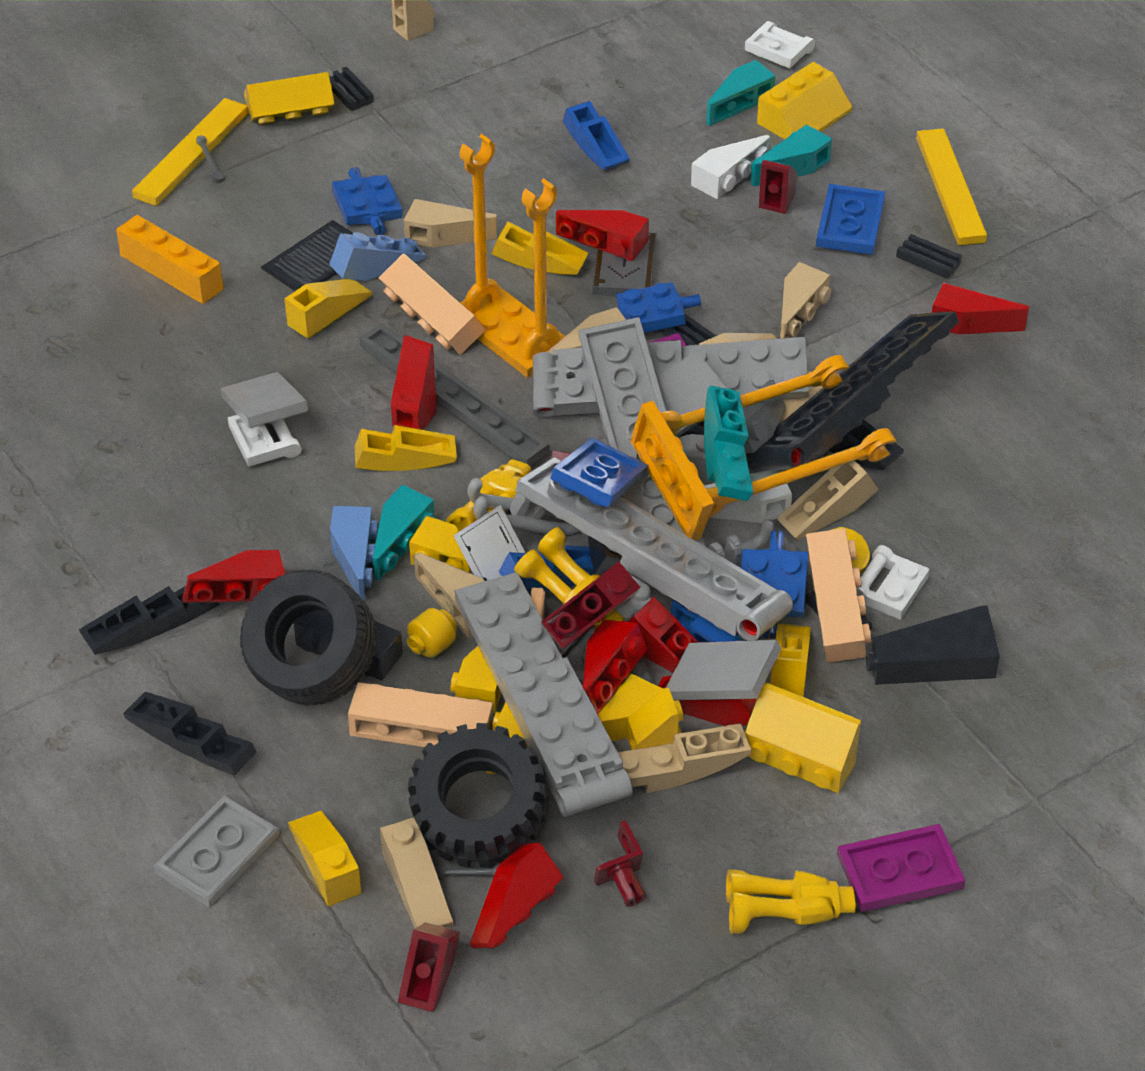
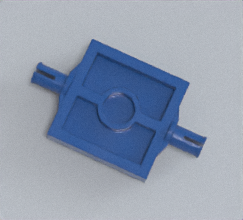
[332,167,402,236]
[616,282,701,333]
[741,530,809,638]

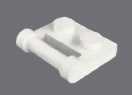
[745,21,815,68]
[227,415,302,467]
[856,545,930,620]

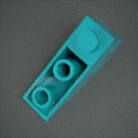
[751,124,832,186]
[373,484,436,581]

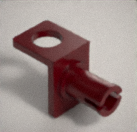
[594,820,647,907]

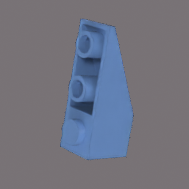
[329,232,426,281]
[330,506,379,601]

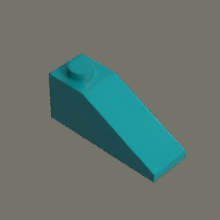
[706,60,776,126]

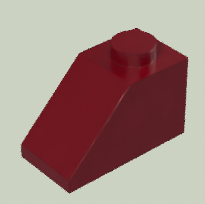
[758,160,797,214]
[398,922,460,1012]

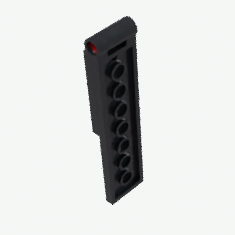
[745,311,959,470]

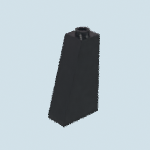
[866,605,1000,685]

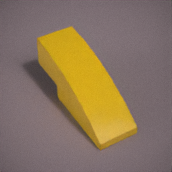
[491,221,588,275]
[354,425,457,471]

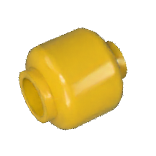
[407,608,457,658]

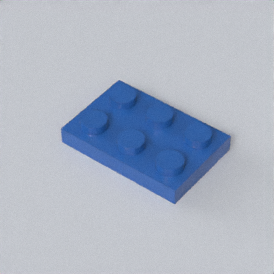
[816,184,886,255]
[550,438,648,507]

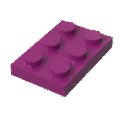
[837,824,966,912]

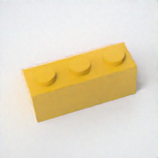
[757,62,852,140]
[244,72,334,125]
[745,682,861,793]

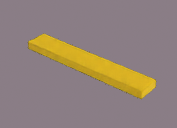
[132,98,249,206]
[916,128,987,245]

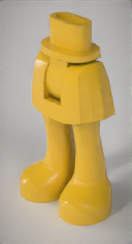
[446,459,531,532]
[514,527,625,630]
[726,869,856,934]

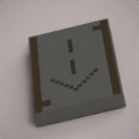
[592,232,657,296]

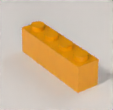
[116,215,224,304]

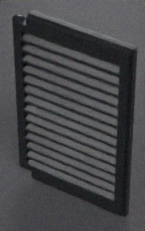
[261,220,353,291]

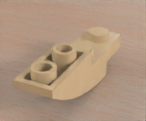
[617,723,751,793]

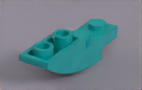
[704,385,753,501]

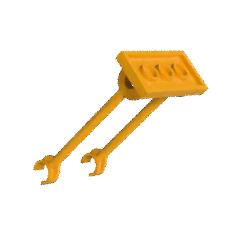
[460,134,565,378]
[630,355,896,541]

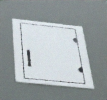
[454,505,525,581]

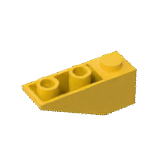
[284,279,372,339]

